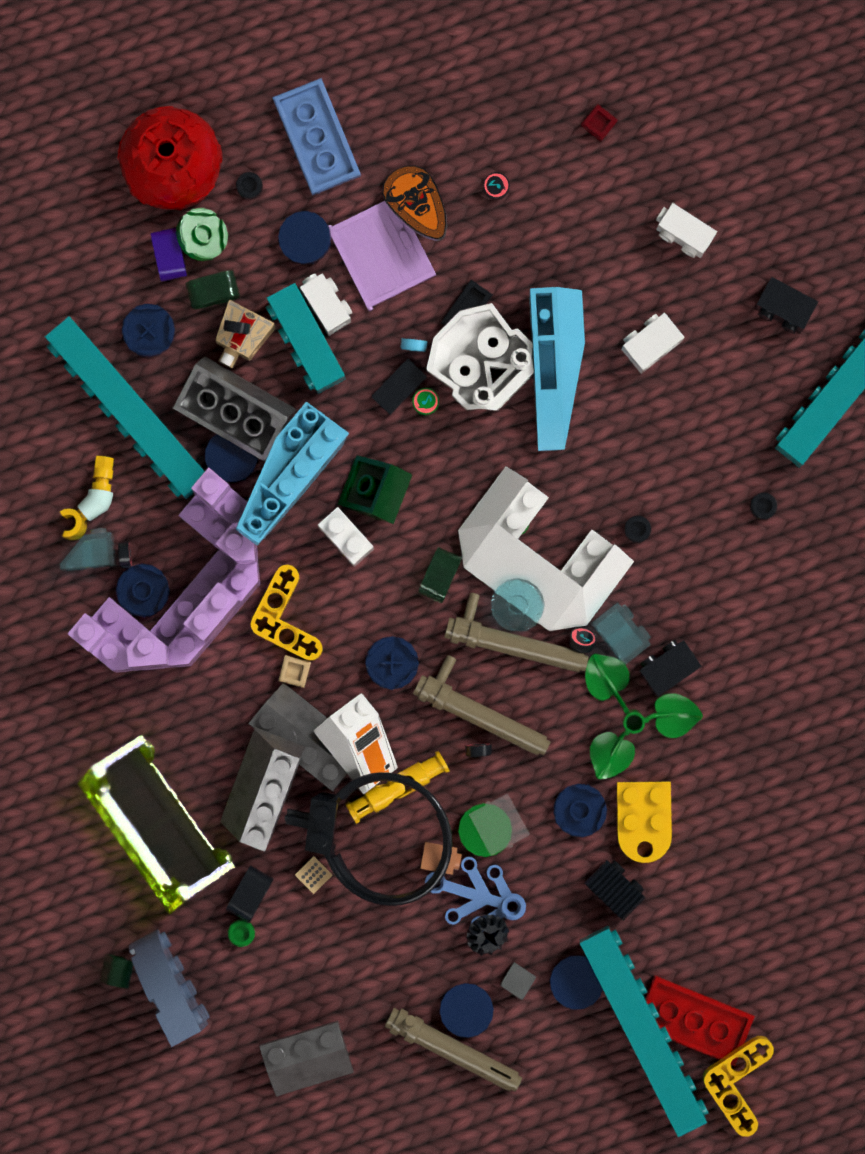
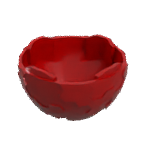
[117,106,223,211]

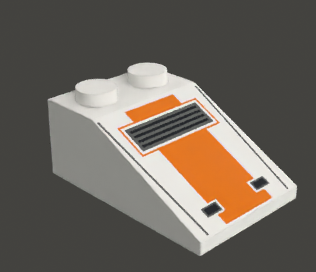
[313,693,398,794]

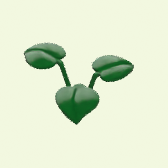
[585,653,703,779]

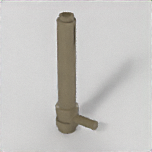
[444,593,589,673]
[413,655,551,756]
[384,1008,523,1092]

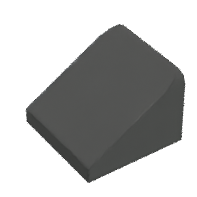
[499,962,536,1000]

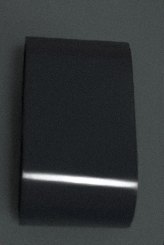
[226,865,274,923]

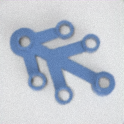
[425,857,526,932]

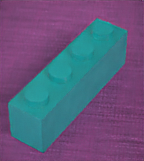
[265,283,346,394]

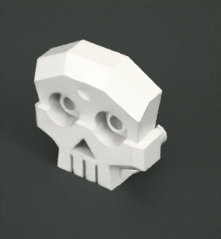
[426,303,534,411]

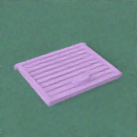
[329,201,436,311]

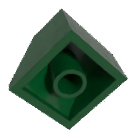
[338,455,412,524]

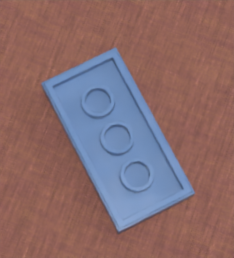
[272,78,361,196]

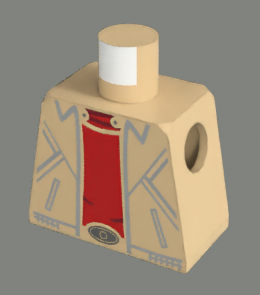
[216,300,276,369]

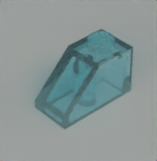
[60,528,116,572]

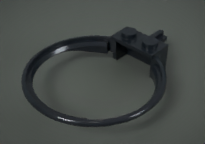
[284,772,452,906]

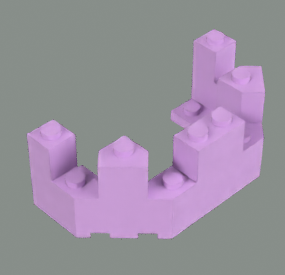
[68,468,260,673]

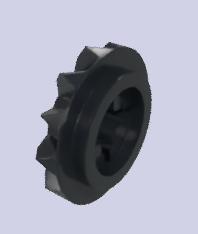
[467,915,509,956]

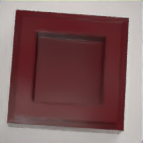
[581,104,618,142]

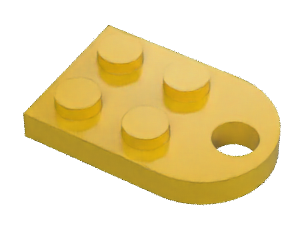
[616,782,672,863]

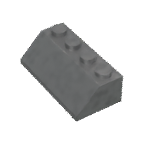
[173,357,296,462]
[248,683,347,792]
[220,727,306,852]

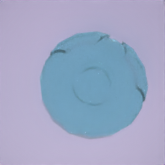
[491,578,545,632]

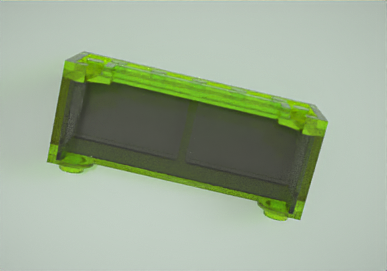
[77,735,235,915]

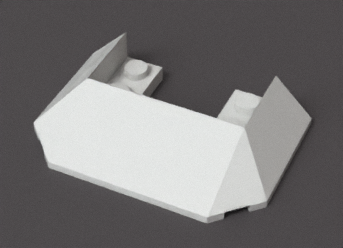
[458,467,634,631]

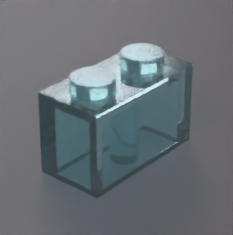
[591,602,651,665]

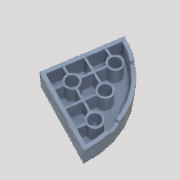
[129,929,210,1047]

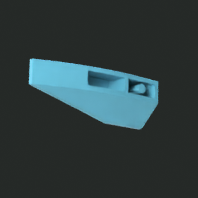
[529,287,585,451]
[235,402,349,546]

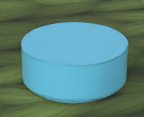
[400,338,428,352]

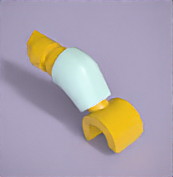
[60,456,114,541]

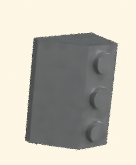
[259,1020,354,1096]

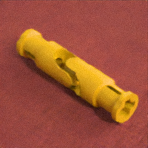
[345,751,450,824]

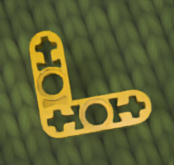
[251,565,323,661]
[703,1036,774,1137]

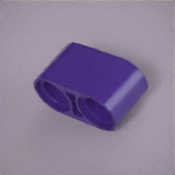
[151,227,187,282]

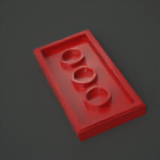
[645,975,755,1066]

